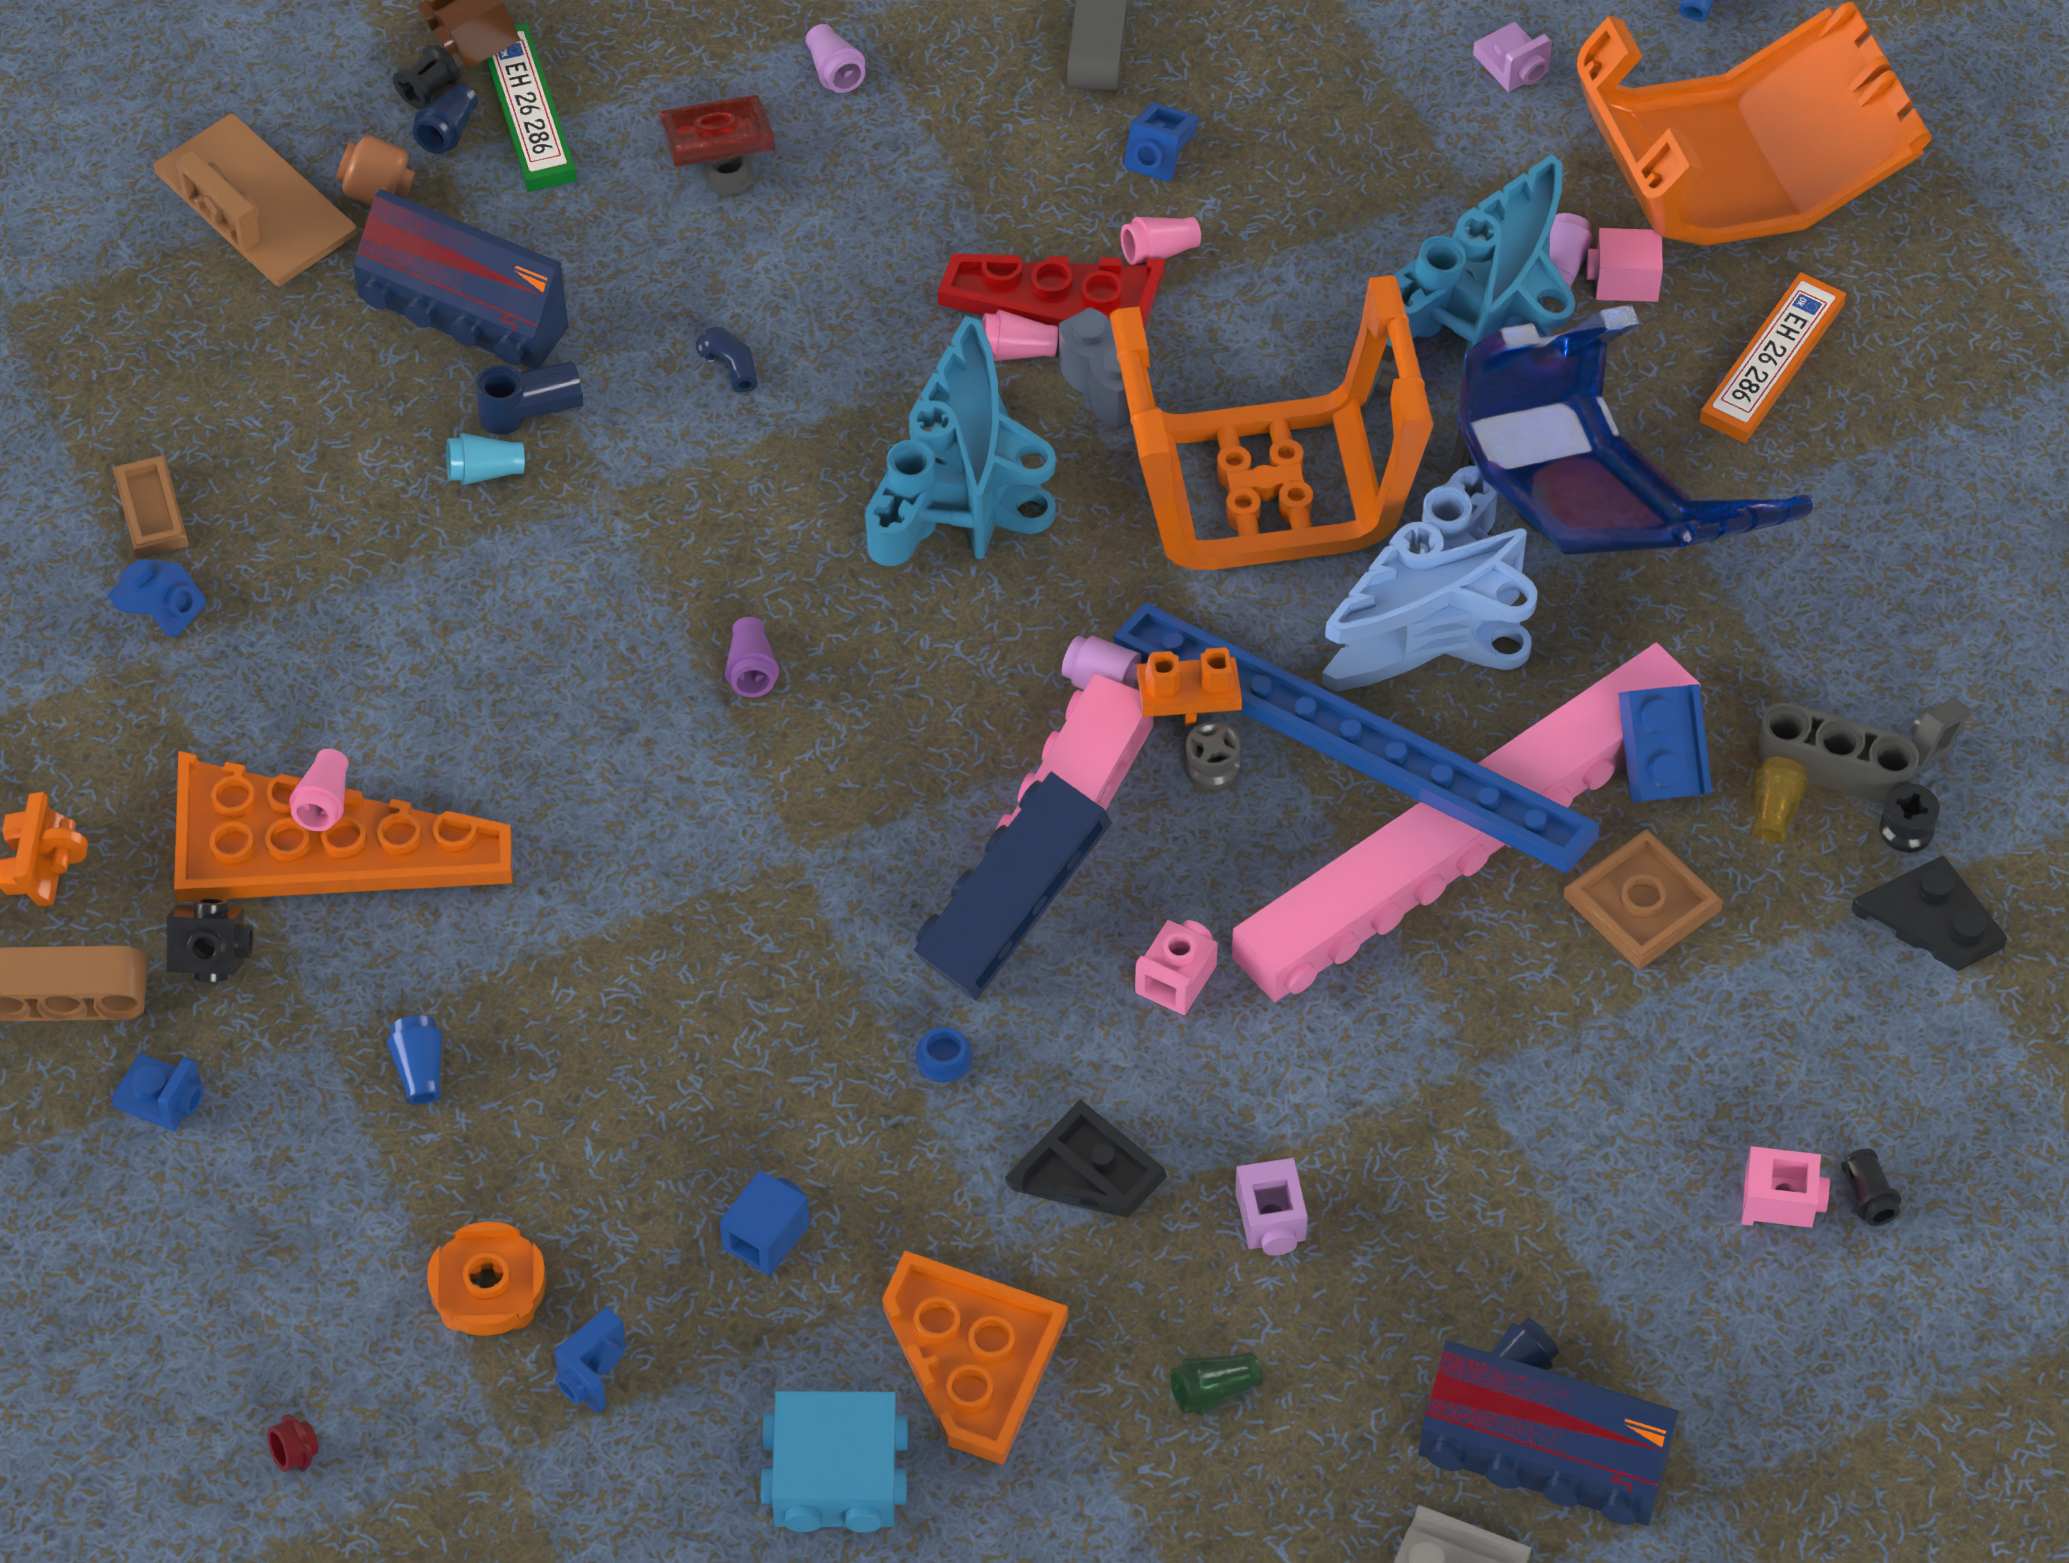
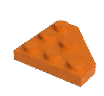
[882,1250,1068,1465]

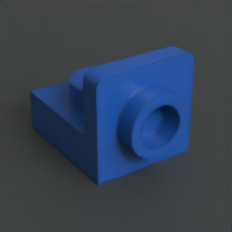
[1124,102,1199,182]
[111,1053,204,1132]
[554,1307,626,1414]

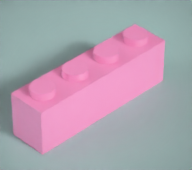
[996,673,1154,830]

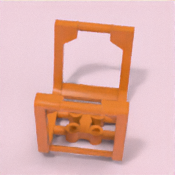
[1110,275,1434,570]

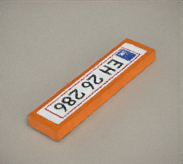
[1699,272,1846,444]

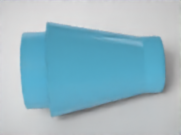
[446,433,525,486]

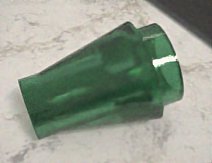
[1170,1352,1263,1416]

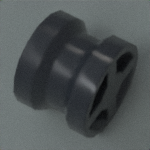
[1879,783,1940,853]

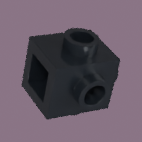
[166,898,254,982]

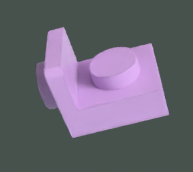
[1473,22,1552,92]

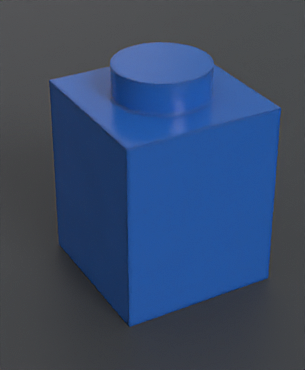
[719,1170,810,1276]

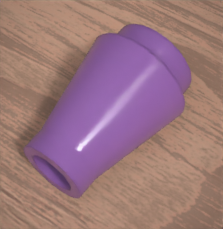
[725,617,779,697]

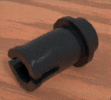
[1841,1148,1901,1226]

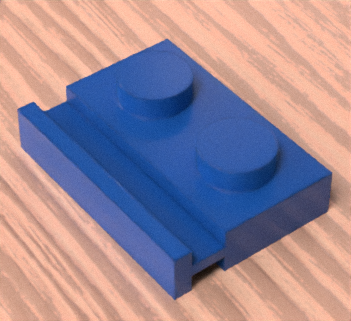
[1618,684,1712,803]

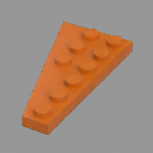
[174,751,513,902]

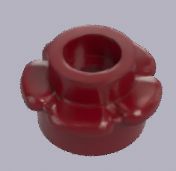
[267,1414,318,1472]

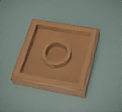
[1563,829,1723,970]

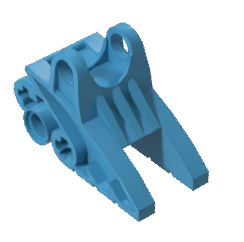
[1386,154,1576,376]
[865,315,1056,566]

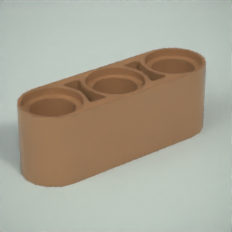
[0,946,149,1021]

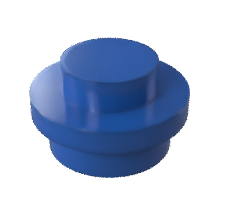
[916,1027,973,1083]

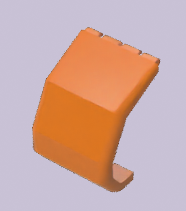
[1577,2,1932,247]

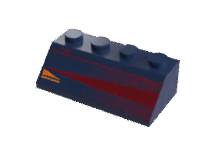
[353,189,569,369]
[1419,1340,1679,1526]

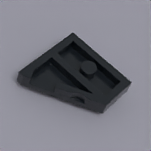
[1005,1099,1167,1218]

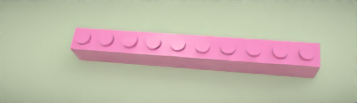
[1232,642,1701,1003]

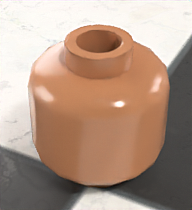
[336,135,416,206]

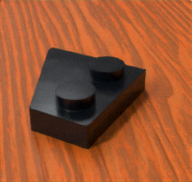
[1851,855,2007,971]

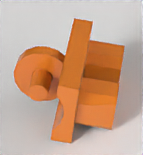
[1137,647,1242,727]
[0,792,88,906]

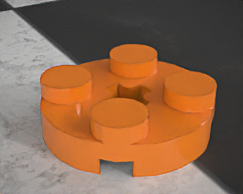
[427,1221,546,1336]

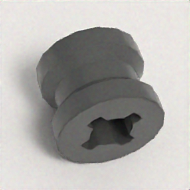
[1185,721,1241,790]

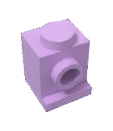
[1235,1158,1308,1256]

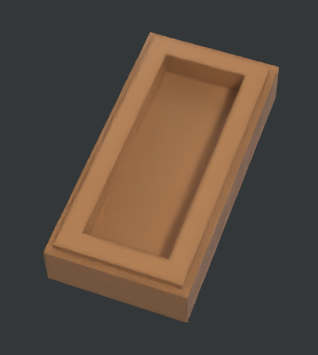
[112,455,189,559]

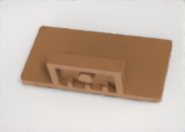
[153,114,357,286]

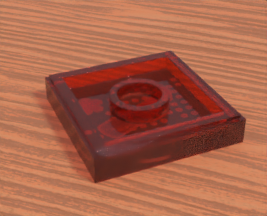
[659,95,775,167]

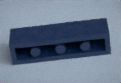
[914,771,1112,1001]

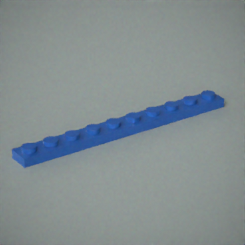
[1113,602,1599,874]

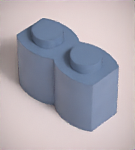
[1059,307,1149,430]

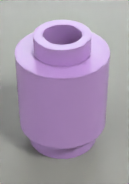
[1062,635,1142,691]

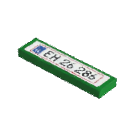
[485,23,577,192]

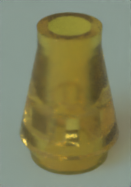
[1753,757,1809,844]

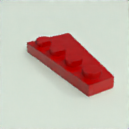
[938,253,1166,332]

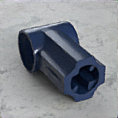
[476,361,583,435]

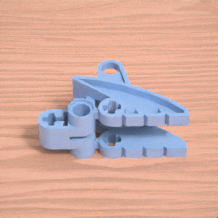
[1322,466,1537,692]

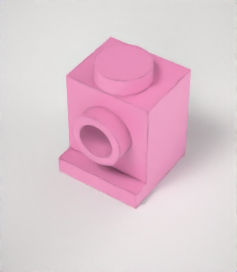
[1135,920,1218,1016]
[1741,1146,1830,1228]

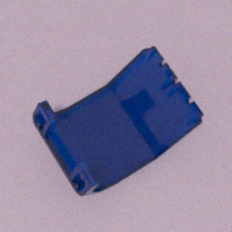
[1458,305,1813,555]

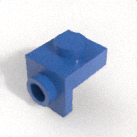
[107,559,206,637]

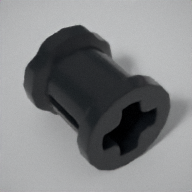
[393,44,460,110]

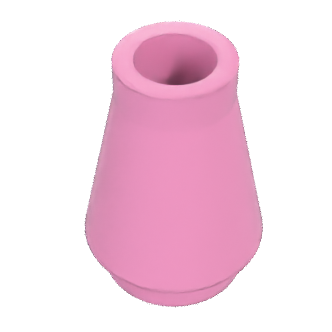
[1121,217,1201,265]
[982,310,1058,361]
[289,749,349,831]

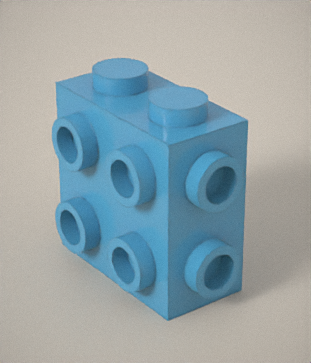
[761,1391,908,1533]

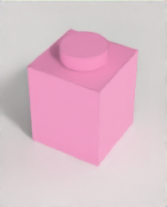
[1586,228,1663,302]

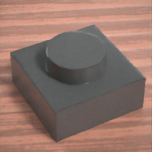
[1910,697,1971,767]

